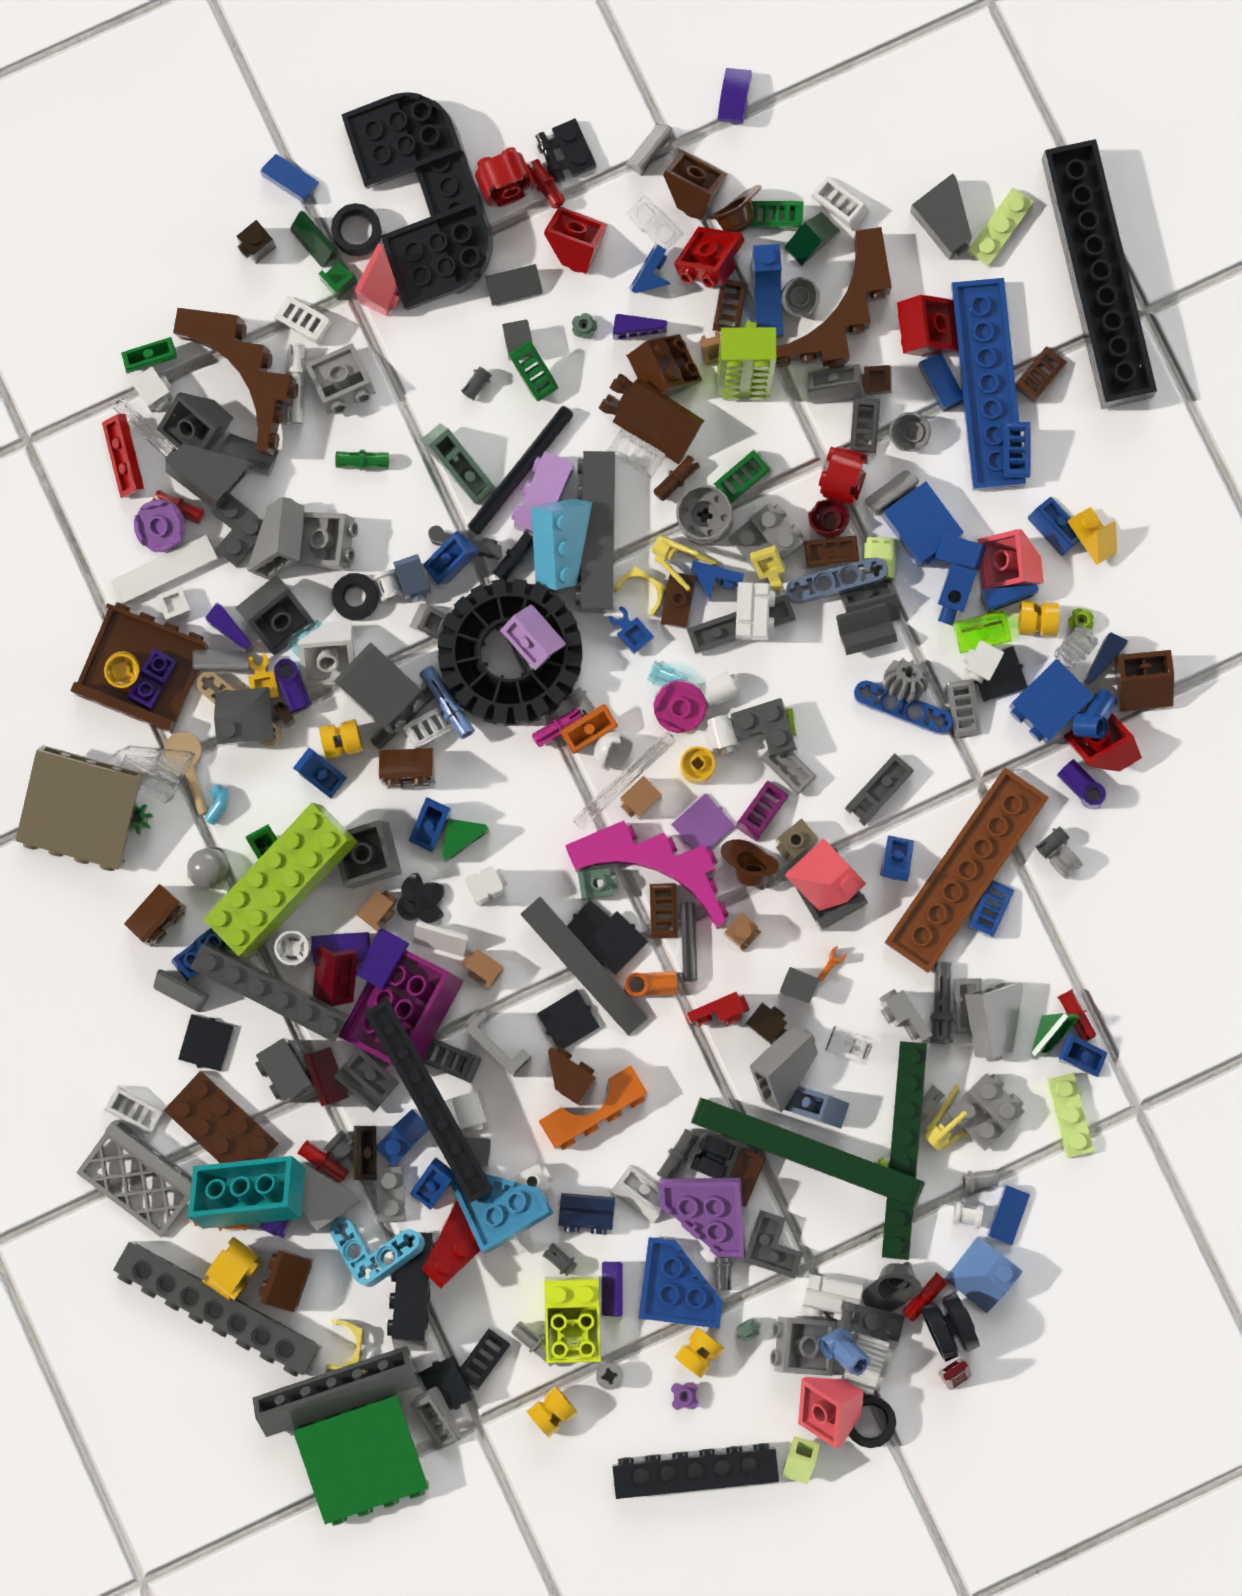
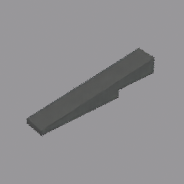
[520,896,648,1036]

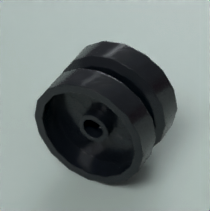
[920,1292,980,1362]

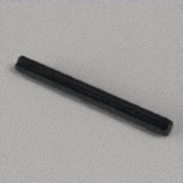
[467,405,574,535]

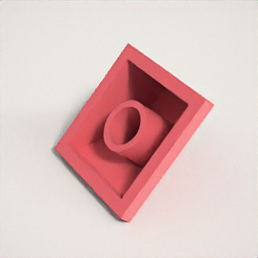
[355,243,400,316]
[977,529,1044,590]
[785,838,866,911]
[798,1377,864,1449]

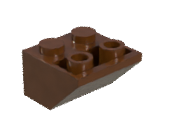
[626,334,702,397]
[1114,650,1174,712]
[379,748,436,789]
[124,884,187,947]
[548,1046,596,1106]
[258,1249,314,1312]

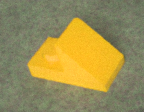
[1067,507,1117,565]

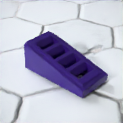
[612,314,668,339]
[205,602,254,653]

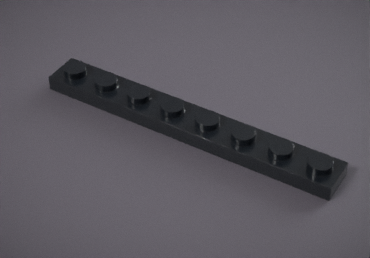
[364,999,494,1203]

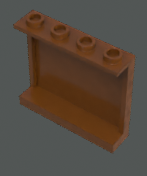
[70,602,209,734]

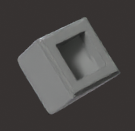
[410,604,447,640]

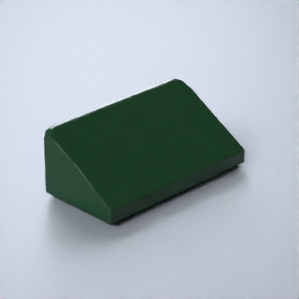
[290,210,337,268]

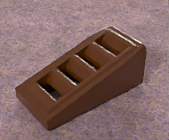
[712,279,748,332]
[1015,346,1067,403]
[649,883,678,939]

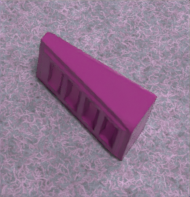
[736,781,789,842]

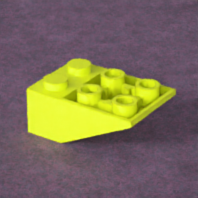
[544,1276,601,1363]

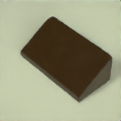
[354,1126,377,1180]

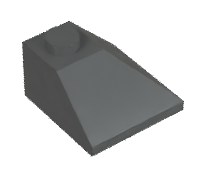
[157,392,234,450]
[214,687,275,746]

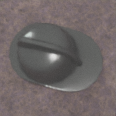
[862,1262,922,1311]

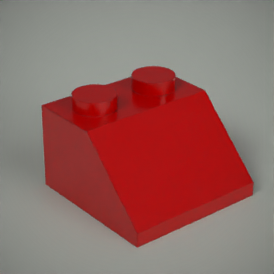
[897,294,958,356]

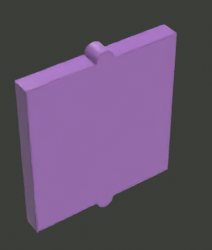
[671,793,735,850]

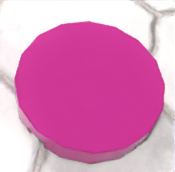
[653,680,707,733]

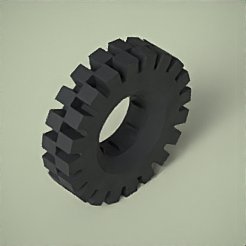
[437,578,583,726]

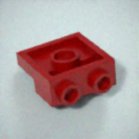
[674,226,745,288]
[686,991,750,1028]

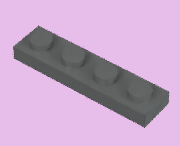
[687,594,796,655]

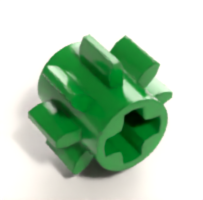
[129,803,154,835]

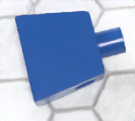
[937,563,977,626]

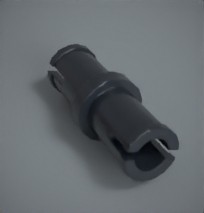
[492,531,533,582]

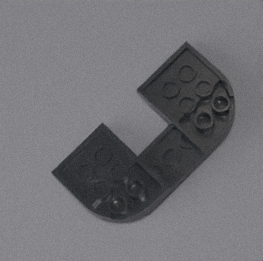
[341,92,493,311]

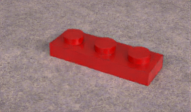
[102,414,144,498]

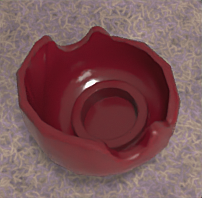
[808,499,850,538]

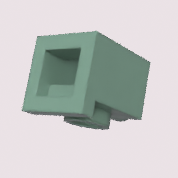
[578,868,618,901]

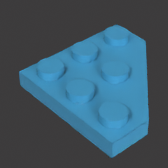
[450,1174,554,1254]

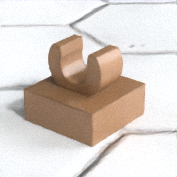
[699,331,720,366]

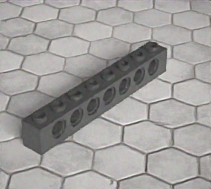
[113,1241,321,1377]

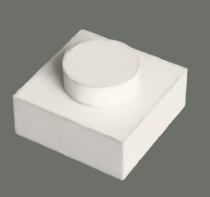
[156,586,192,621]

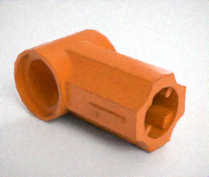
[623,971,677,998]

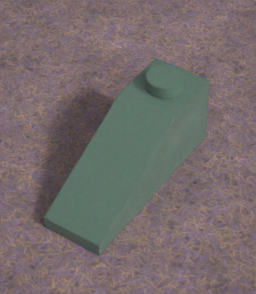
[420,423,496,504]

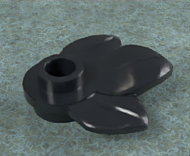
[397,872,444,923]

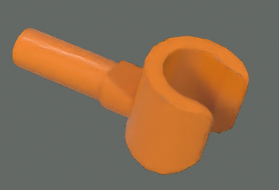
[817,946,847,982]

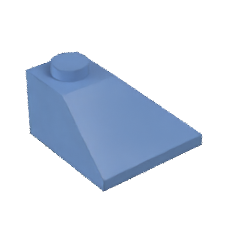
[944,1237,1023,1313]

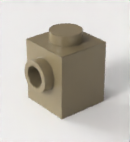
[776,818,819,861]

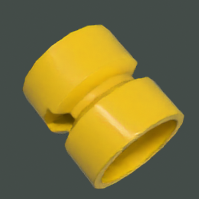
[1018,601,1059,637]
[104,651,140,688]
[319,719,363,761]
[680,746,715,785]
[674,1327,725,1379]
[526,1386,578,1438]

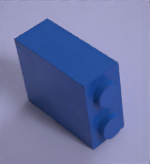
[882,481,964,567]
[1008,658,1094,744]

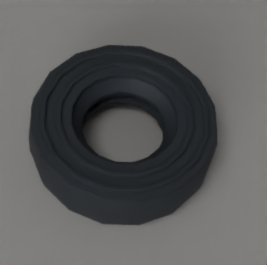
[331,573,379,621]

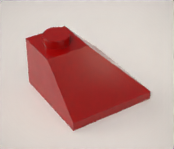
[544,207,608,274]
[1063,713,1142,772]

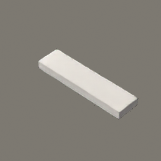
[110,535,218,605]

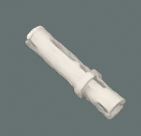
[286,343,307,425]

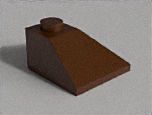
[663,150,728,220]

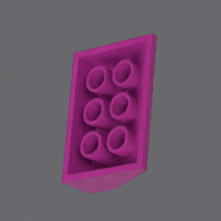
[338,950,464,1065]

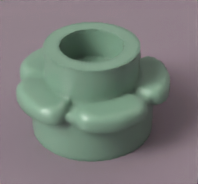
[572,313,597,339]
[736,1317,761,1341]

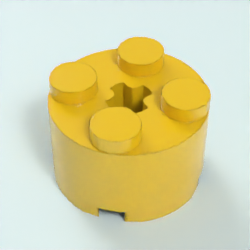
[202,1237,264,1301]

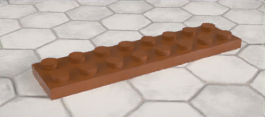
[884,767,1049,973]

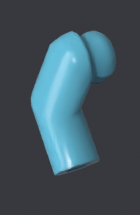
[204,784,230,825]

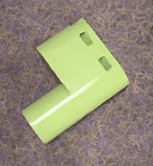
[864,537,897,580]

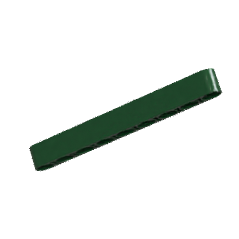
[690,1097,925,1208]

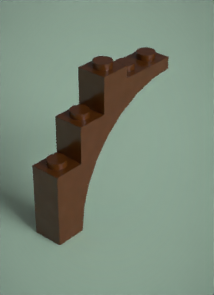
[775,227,892,369]
[173,307,299,456]

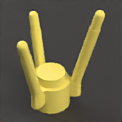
[652,534,718,591]
[924,1085,967,1151]

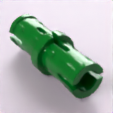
[335,449,389,471]

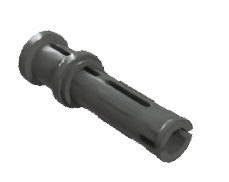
[929,962,954,1044]

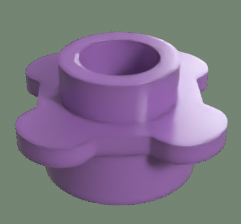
[671,1382,699,1410]

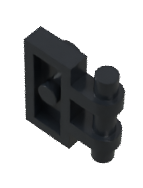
[535,118,597,183]

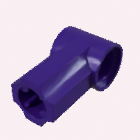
[274,658,312,713]
[1056,759,1106,809]

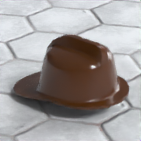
[708,185,762,233]
[720,839,779,890]

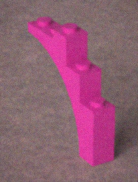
[565,820,729,928]

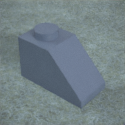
[393,554,431,602]
[784,1086,850,1129]

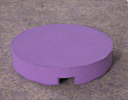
[134,499,186,552]

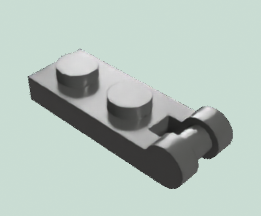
[428,525,502,561]
[844,753,915,826]
[836,1301,905,1342]

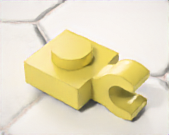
[750,545,785,591]

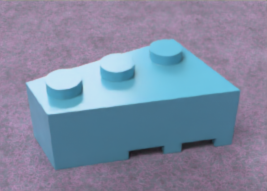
[531,498,592,590]

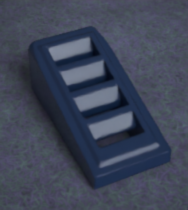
[1084,632,1129,685]

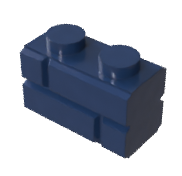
[558,1193,615,1235]

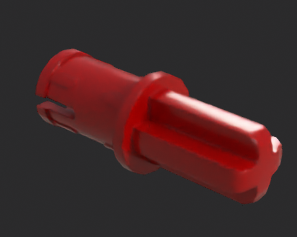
[528,159,565,209]
[152,490,205,524]
[1057,989,1096,1042]
[297,1140,349,1183]
[902,1272,949,1322]

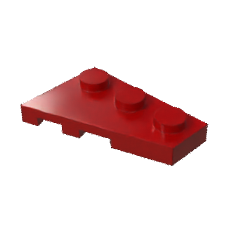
[422,1199,481,1289]

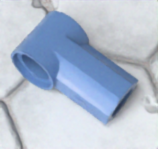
[818,1328,870,1376]

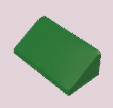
[121,337,177,374]

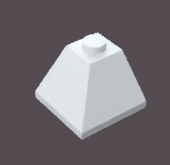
[298,621,355,687]

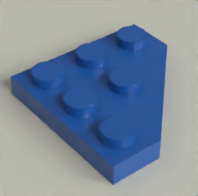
[639,1237,723,1329]

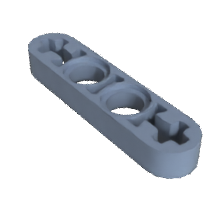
[786,557,888,604]

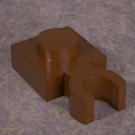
[862,365,892,395]

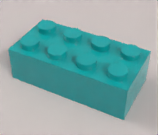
[188,1156,306,1229]

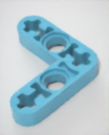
[330,1217,425,1287]

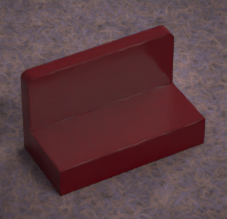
[313,946,357,1007]
[303,1047,349,1107]

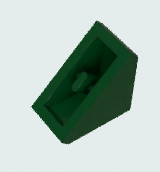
[784,212,840,266]

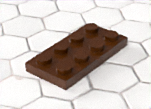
[163,1071,280,1163]

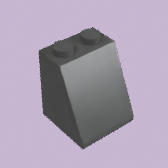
[334,642,427,736]

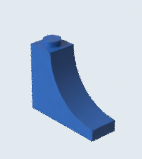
[751,244,784,338]

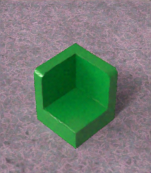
[318,261,357,300]

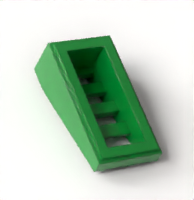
[749,201,804,231]
[508,340,559,401]
[714,450,772,504]

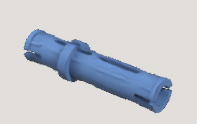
[419,666,475,739]

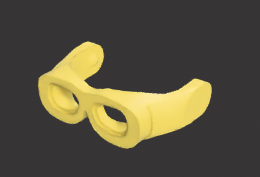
[613,566,667,617]
[326,1319,364,1370]

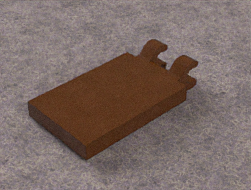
[598,374,705,465]

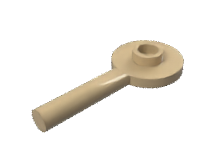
[164,732,208,815]

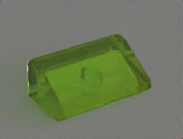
[953,610,1012,653]

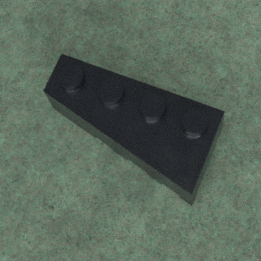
[387,1231,433,1352]

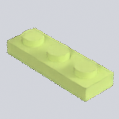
[967,187,1034,267]
[1047,1073,1094,1158]

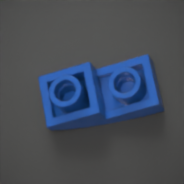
[171,928,230,982]

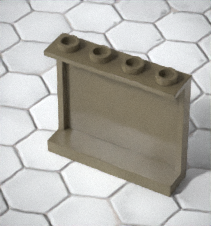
[15,745,146,871]

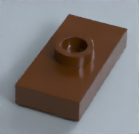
[803,535,859,568]
[660,573,696,629]
[729,1147,766,1207]

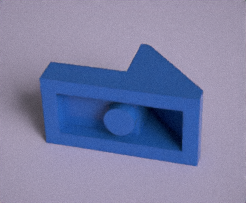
[629,243,671,293]
[935,532,987,571]
[691,560,744,602]
[293,747,347,799]
[408,797,451,852]
[880,835,914,882]
[1059,1034,1108,1077]
[376,1109,429,1167]
[409,1157,456,1210]

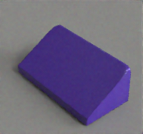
[355,928,410,990]
[602,1261,623,1317]

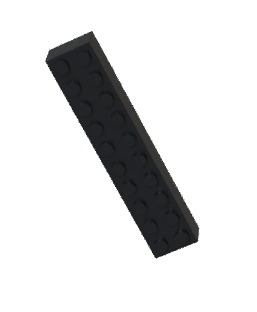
[1041,139,1157,409]

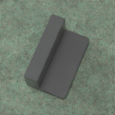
[840,579,901,622]
[836,602,898,656]

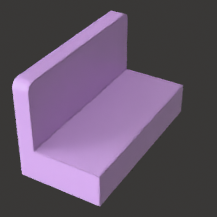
[500,605,566,670]

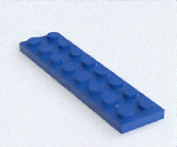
[951,278,1026,491]

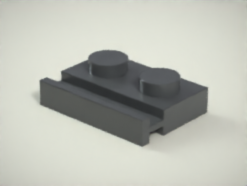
[333,1048,400,1113]

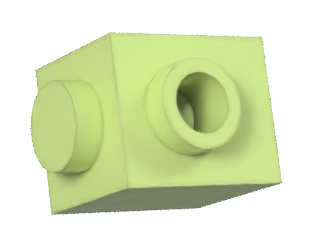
[782,1435,820,1485]

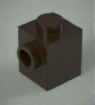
[236,220,276,264]
[745,1002,788,1045]

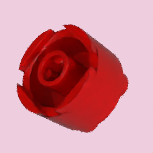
[475,147,535,207]
[818,446,869,506]

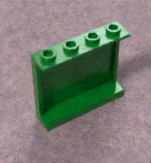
[293,1393,429,1526]

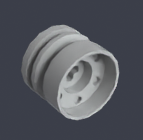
[676,485,733,545]

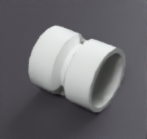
[274,930,312,968]

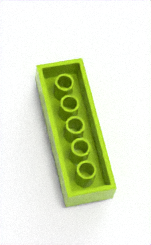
[717,327,776,401]
[203,802,358,958]

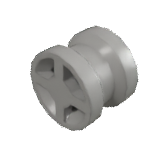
[1049,846,1083,880]
[596,1362,623,1390]

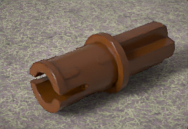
[653,455,700,501]

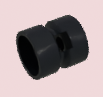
[690,1133,736,1178]

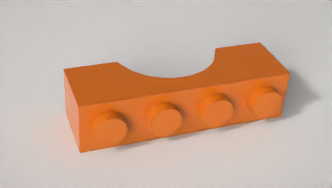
[539,1065,648,1151]

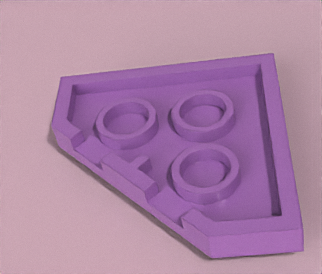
[658,1178,746,1257]

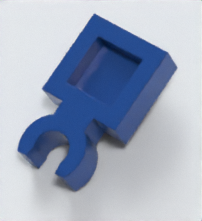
[608,606,654,655]

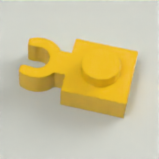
[248,654,280,700]

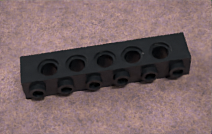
[612,1443,779,1499]

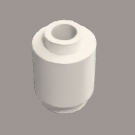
[700,671,742,707]
[706,715,739,756]

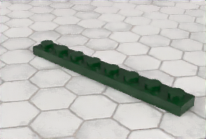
[882,1041,928,1260]

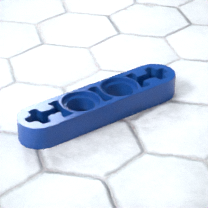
[853,680,953,735]

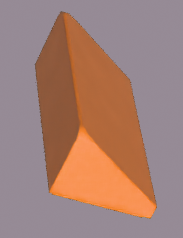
[559,703,618,754]

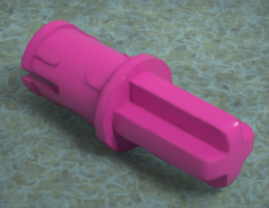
[532,708,582,747]

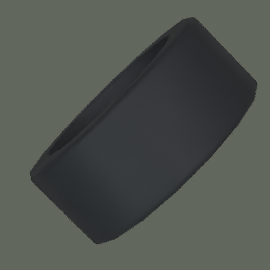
[331,203,382,257]
[849,1395,897,1448]

